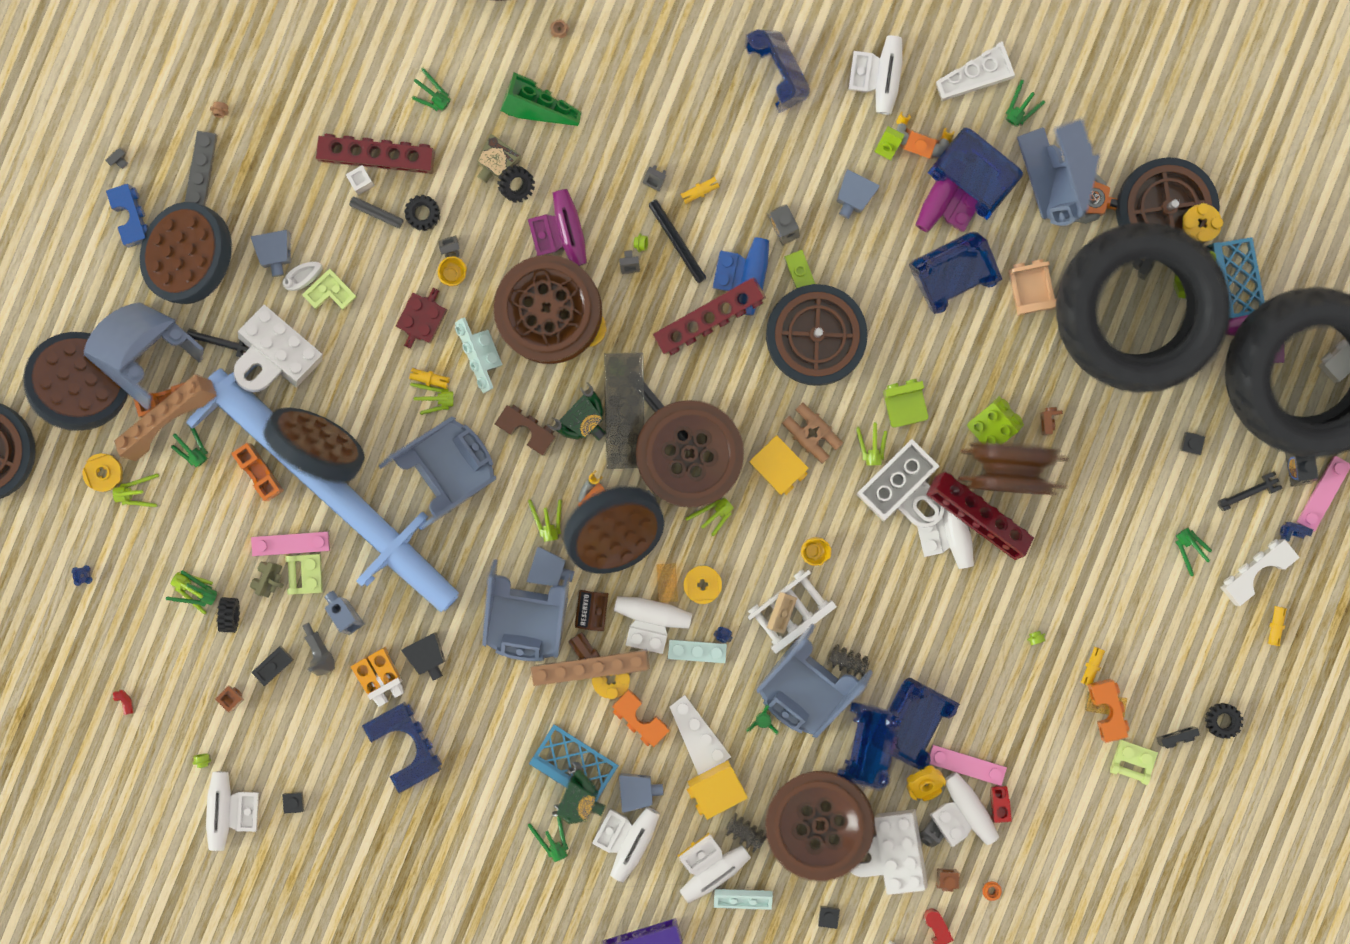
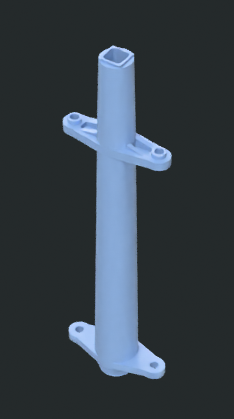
[186,365,459,612]

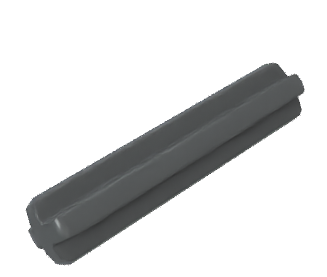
[349,197,404,228]

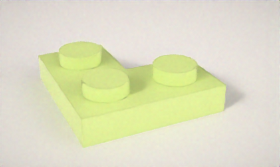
[302,269,357,310]

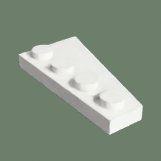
[936,42,1015,101]
[669,695,731,775]

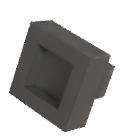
[105,147,128,169]
[642,165,667,192]
[438,235,460,258]
[619,250,640,274]
[1132,260,1154,281]

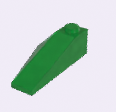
[500,72,582,126]

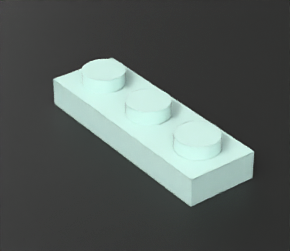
[668,639,727,663]
[714,889,773,910]

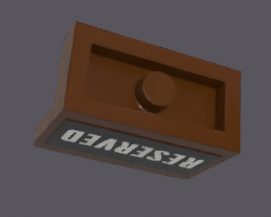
[575,590,609,631]

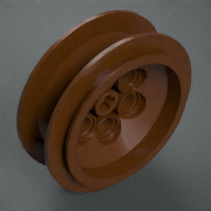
[494,255,602,364]
[636,400,744,507]
[958,443,1069,495]
[766,771,875,881]

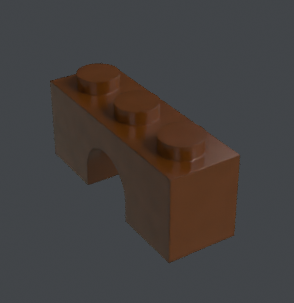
[495,405,556,456]

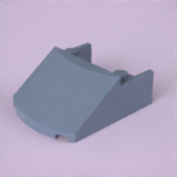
[1017,119,1100,226]
[84,302,204,410]
[378,417,496,529]
[482,559,570,661]
[756,624,873,738]

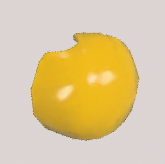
[437,256,467,287]
[801,537,832,566]

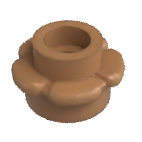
[550,20,569,38]
[210,101,229,118]

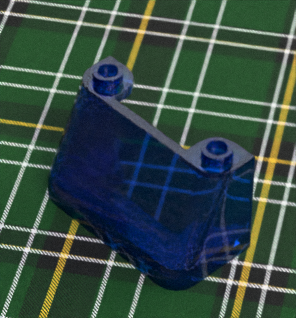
[744,29,810,113]
[928,128,1023,220]
[909,232,1003,314]
[873,678,960,770]
[837,702,901,790]

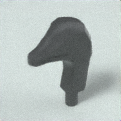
[302,622,335,676]

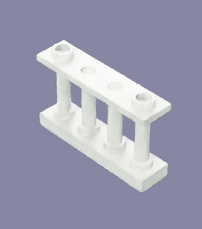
[747,569,837,654]

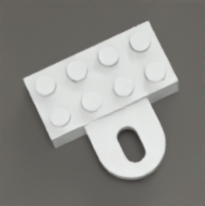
[234,305,323,392]
[857,439,945,528]
[851,809,928,895]

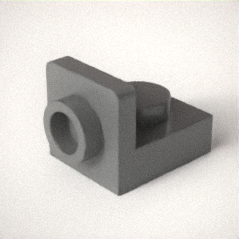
[919,818,944,847]

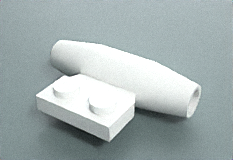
[848,35,903,115]
[917,509,974,569]
[614,596,692,654]
[206,771,259,851]
[930,772,999,847]
[592,807,660,882]
[679,835,751,903]

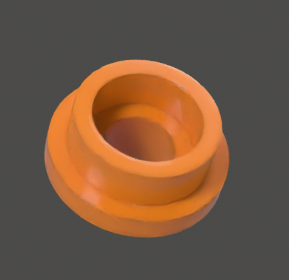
[982,881,1002,901]

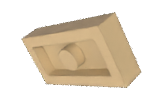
[767,592,797,634]

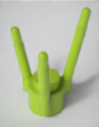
[410,383,454,415]
[856,422,887,465]
[113,474,159,507]
[686,497,734,536]
[528,499,562,542]
[170,572,213,615]

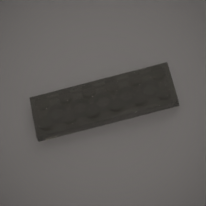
[604,352,644,469]

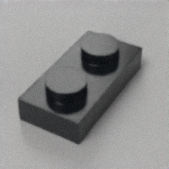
[251,646,294,686]
[1156,726,1200,749]

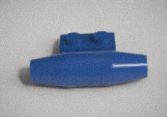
[712,237,769,316]

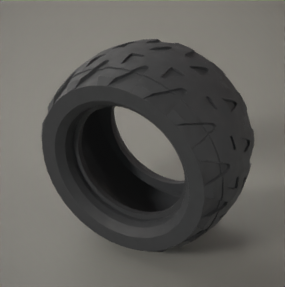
[1056,223,1231,393]
[1225,287,1350,457]

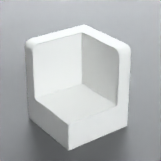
[346,165,375,195]

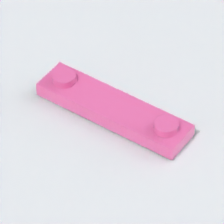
[1297,456,1350,532]
[251,532,330,556]
[927,744,1007,786]

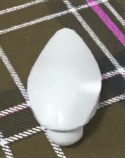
[282,262,323,291]

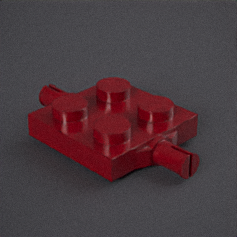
[396,288,447,349]

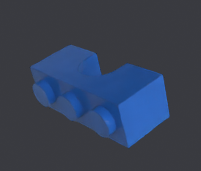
[106,184,149,248]

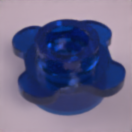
[72,565,93,586]
[713,627,733,643]

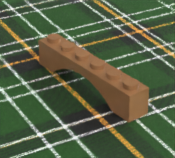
[114,374,217,461]
[531,649,650,686]

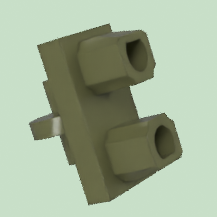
[250,561,284,598]

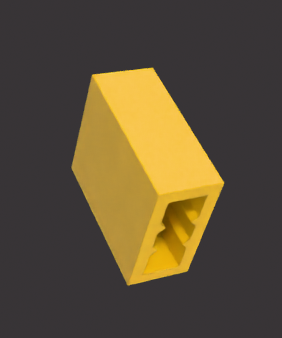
[749,435,809,495]
[687,760,748,820]

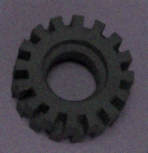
[497,165,535,203]
[404,195,441,231]
[217,597,240,633]
[1205,703,1244,739]

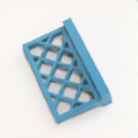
[1205,237,1265,319]
[529,725,619,802]

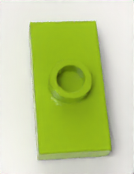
[874,126,904,160]
[784,250,815,289]

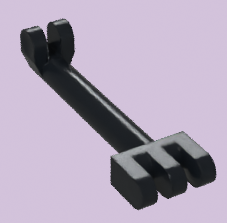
[187,328,249,357]
[1218,471,1283,511]

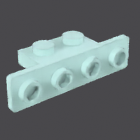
[455,317,503,393]

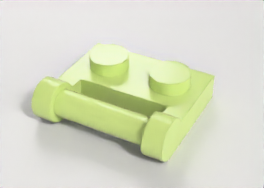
[286,554,323,595]
[1110,739,1158,785]

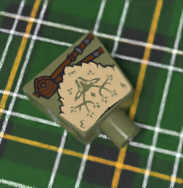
[477,134,522,183]

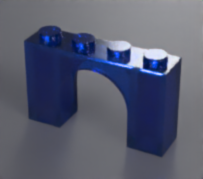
[362,702,442,793]

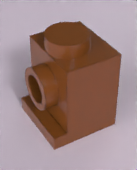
[215,685,244,713]
[936,868,960,892]

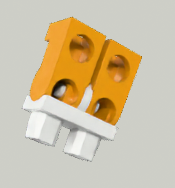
[351,647,404,707]

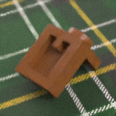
[1040,407,1063,435]

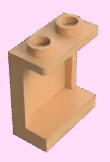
[1009,259,1056,315]

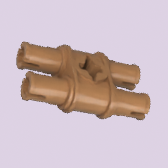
[782,402,844,464]

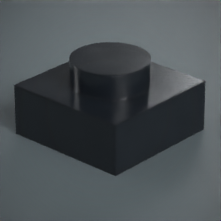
[1180,432,1205,455]
[282,792,304,814]
[818,906,840,929]

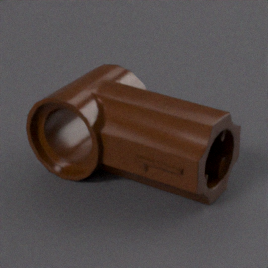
[568,632,601,660]

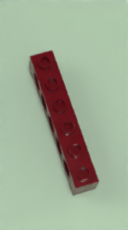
[316,134,435,174]
[653,277,766,356]
[926,471,1034,560]

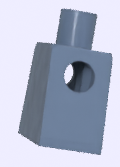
[837,169,880,219]
[251,230,291,277]
[527,547,575,586]
[324,591,365,635]
[619,773,664,813]

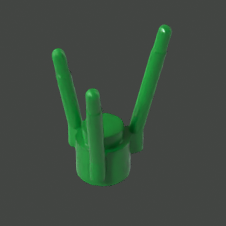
[412,68,451,111]
[1005,79,1045,127]
[171,426,208,468]
[1175,527,1212,577]
[165,570,217,607]
[746,705,779,734]
[528,816,569,862]

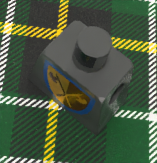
[766,204,800,245]

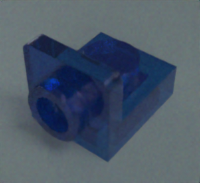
[1280,522,1314,542]

